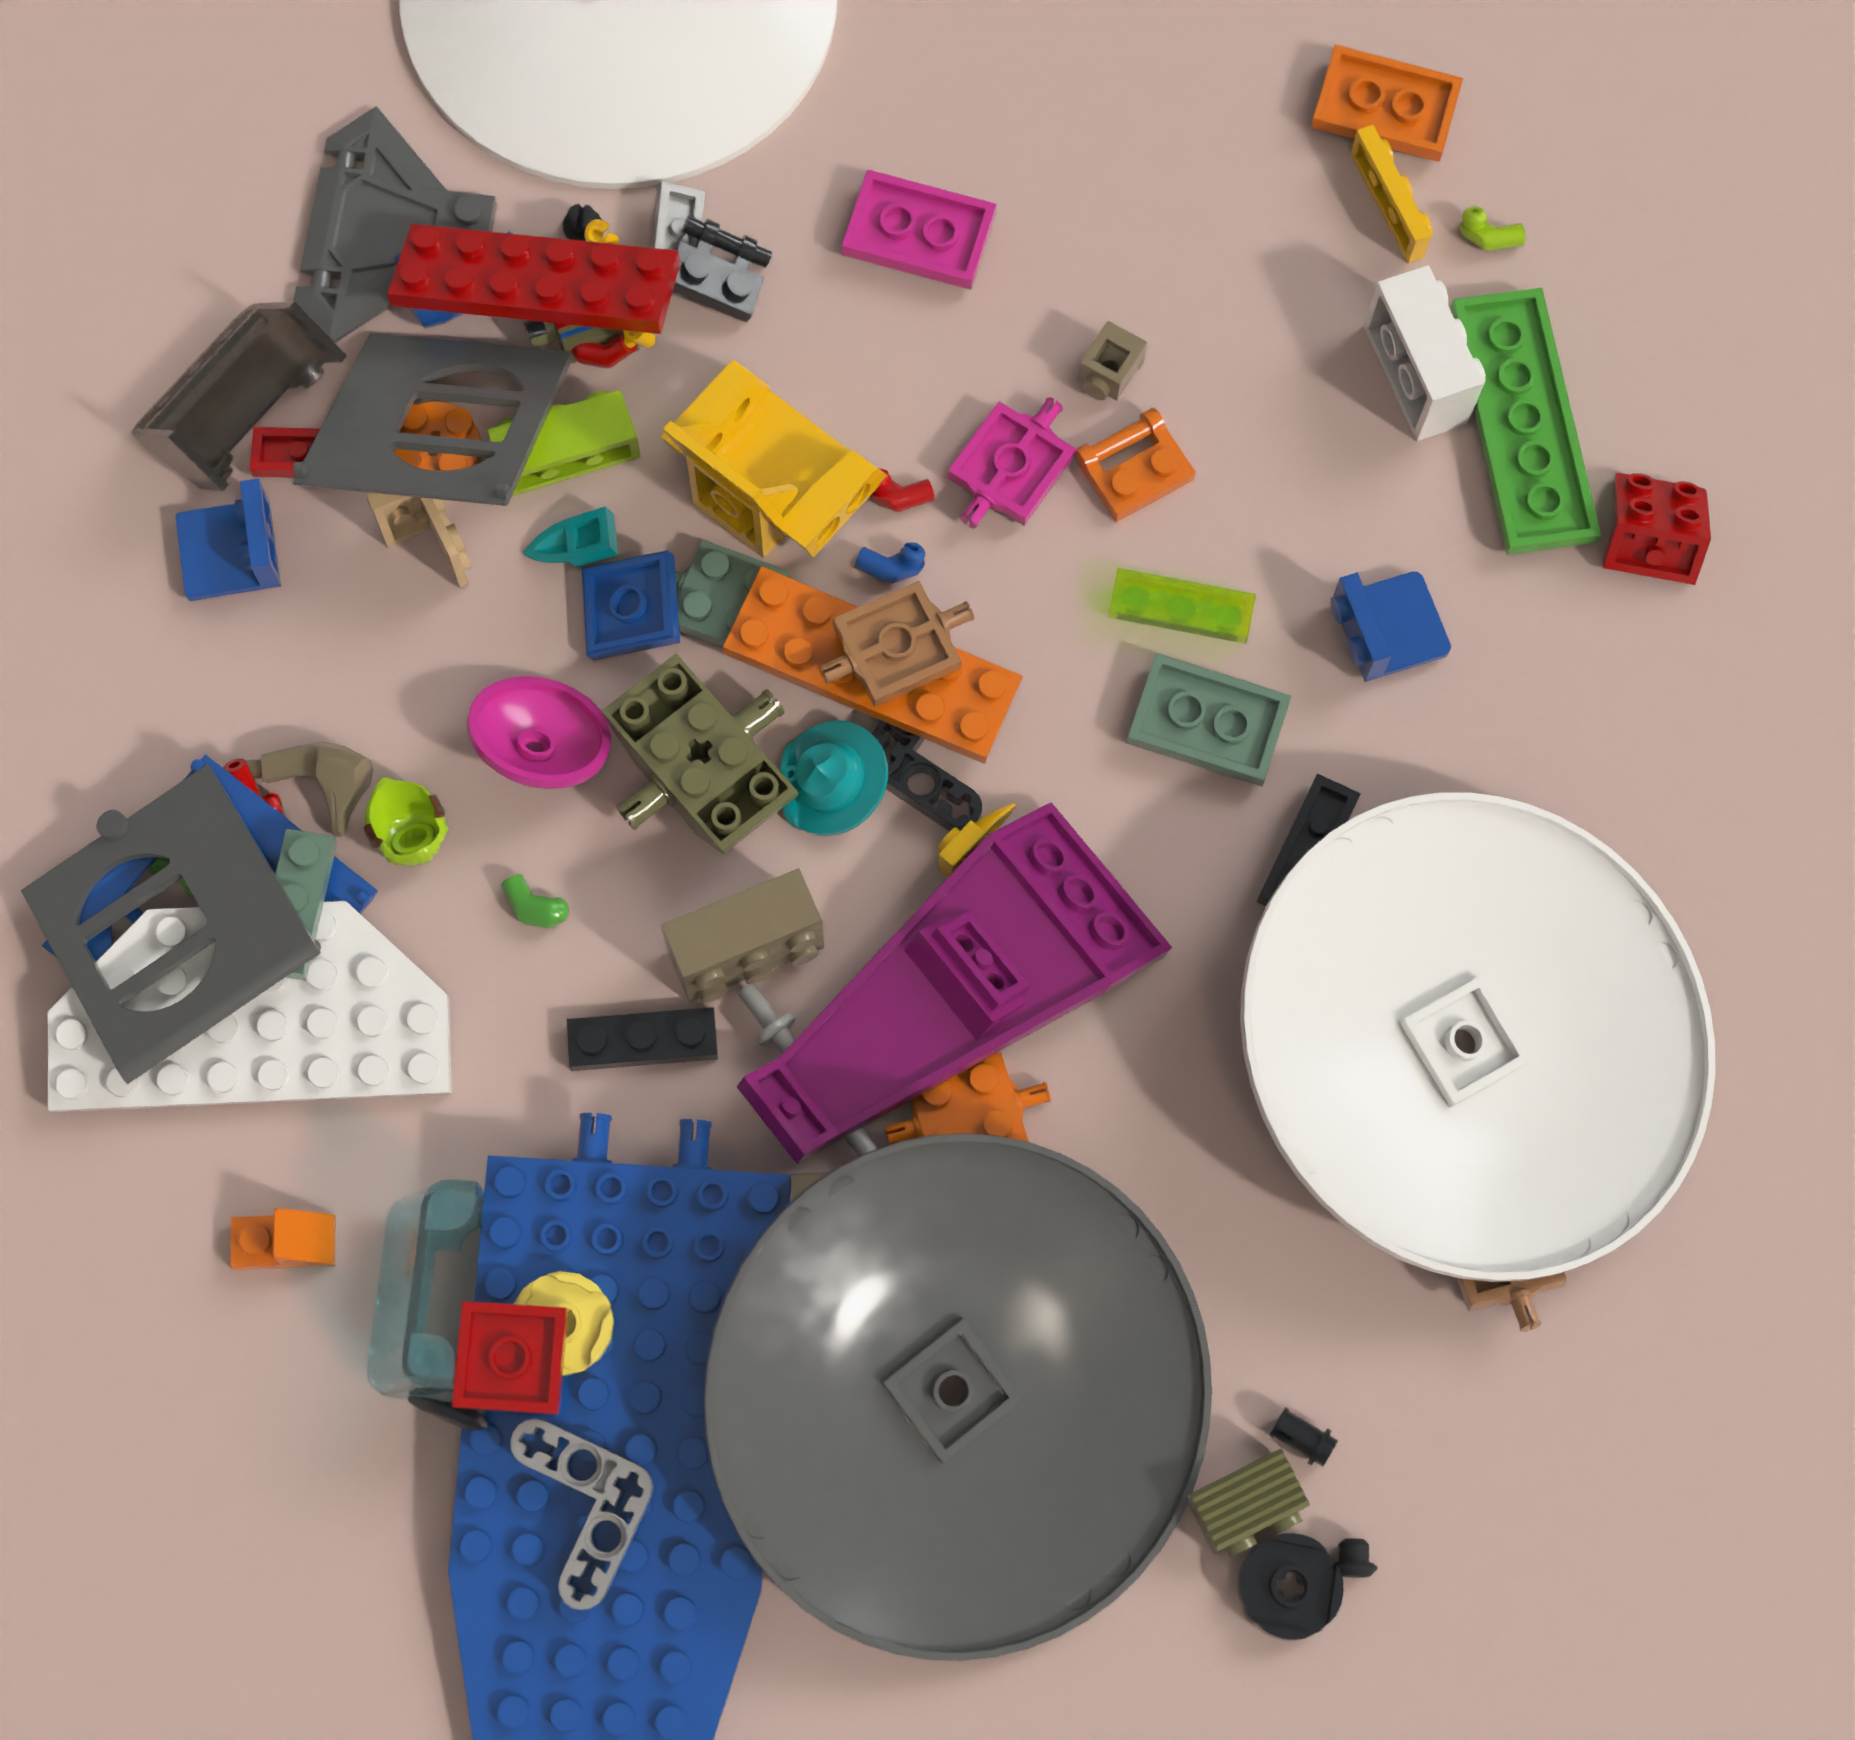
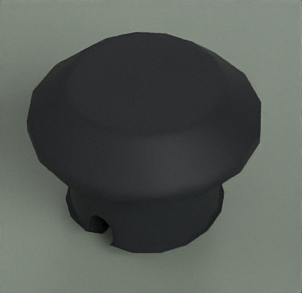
[563,204,602,241]
[1332,1538,1377,1578]

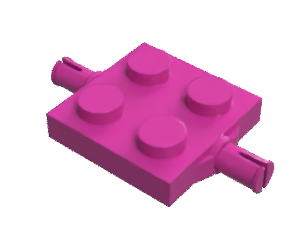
[947,397,1076,529]

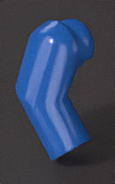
[854,542,926,584]

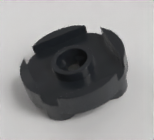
[1237,1533,1344,1641]

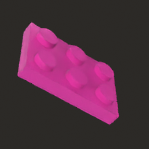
[841,169,997,290]

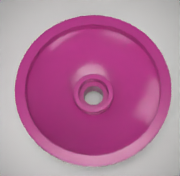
[467,676,611,789]

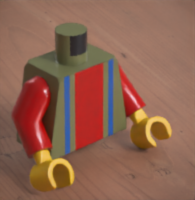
[524,219,656,369]

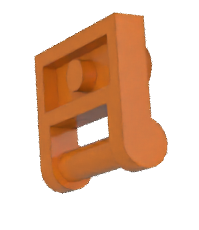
[1075,407,1196,522]

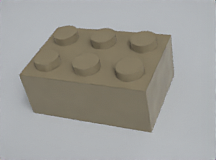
[661,868,824,1003]

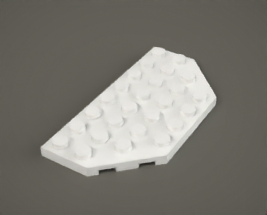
[48,901,452,1112]

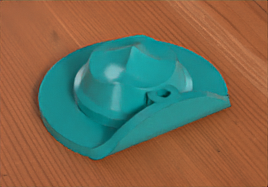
[780,720,888,836]

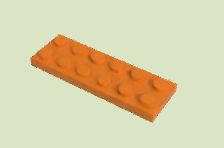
[723,566,1023,764]

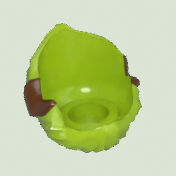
[363,776,449,867]

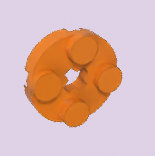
[393,402,482,471]

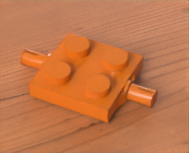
[884,1052,1051,1145]

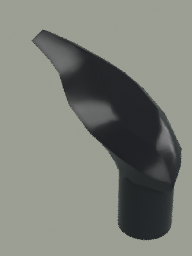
[408,1396,490,1431]

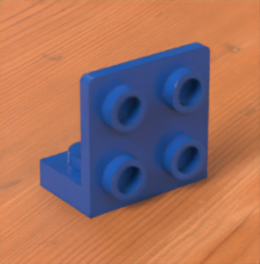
[176,478,281,601]

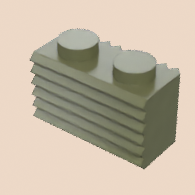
[1187,1448,1310,1558]

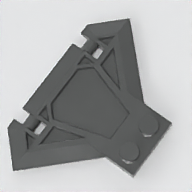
[294,106,497,346]

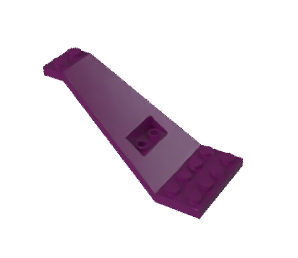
[737,802,1173,1164]

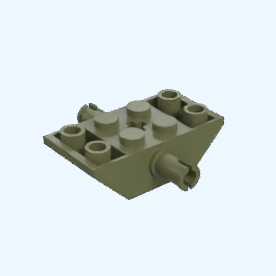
[601,653,799,855]

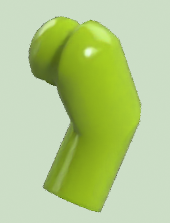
[1459,206,1526,251]

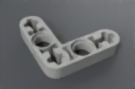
[510,1419,654,1610]

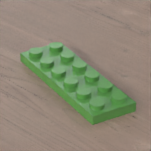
[1450,288,1601,555]

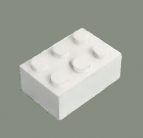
[1363,265,1485,442]

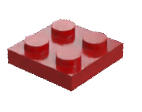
[452,1301,569,1415]

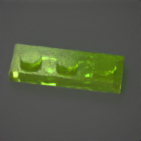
[1108,568,1256,644]

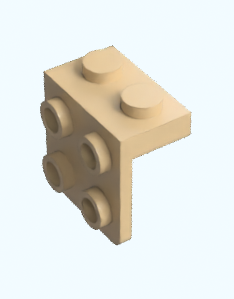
[366,493,472,588]

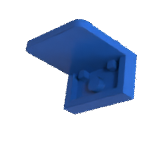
[1330,571,1451,682]

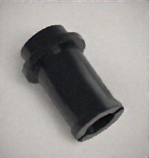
[1269,1407,1338,1467]

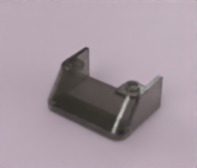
[131,301,347,491]

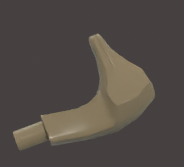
[246,742,373,837]

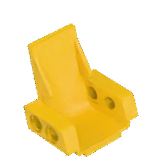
[661,360,888,558]

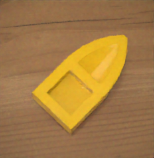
[937,803,1016,877]

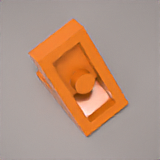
[230,1208,336,1270]

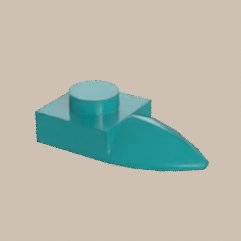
[524,506,618,568]

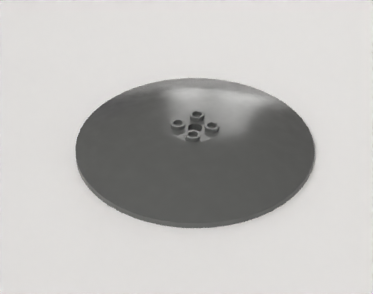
[703,1133,1212,1661]

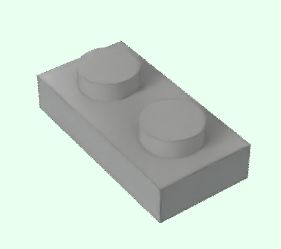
[651,181,705,250]

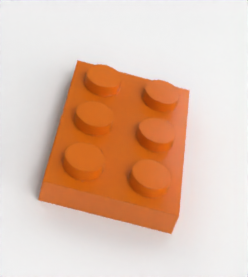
[1311,44,1463,162]

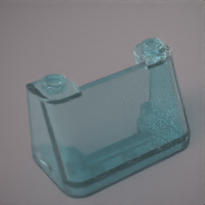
[367,1179,484,1401]

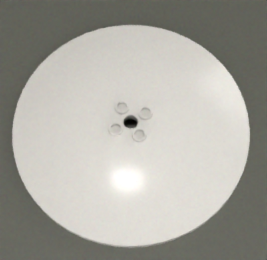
[400,0,838,189]
[1240,793,1715,1282]

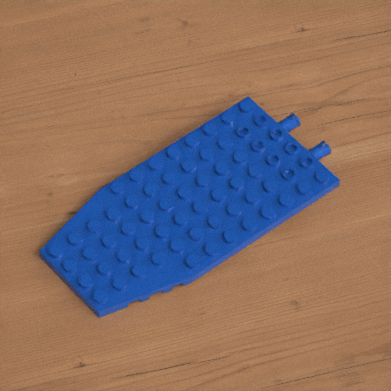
[448,1113,791,1740]

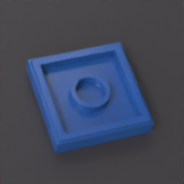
[582,550,680,661]

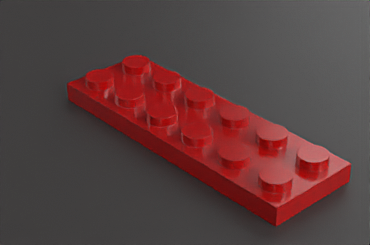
[387,224,681,334]

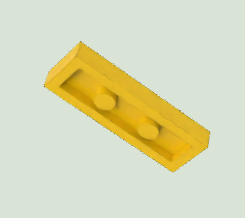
[1350,124,1433,263]

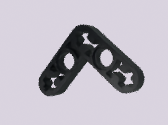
[871,721,982,831]

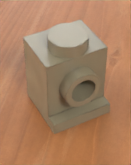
[1078,321,1147,401]

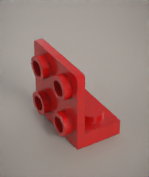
[1603,473,1711,585]

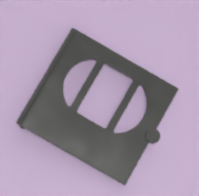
[293,333,572,506]
[21,764,321,1084]

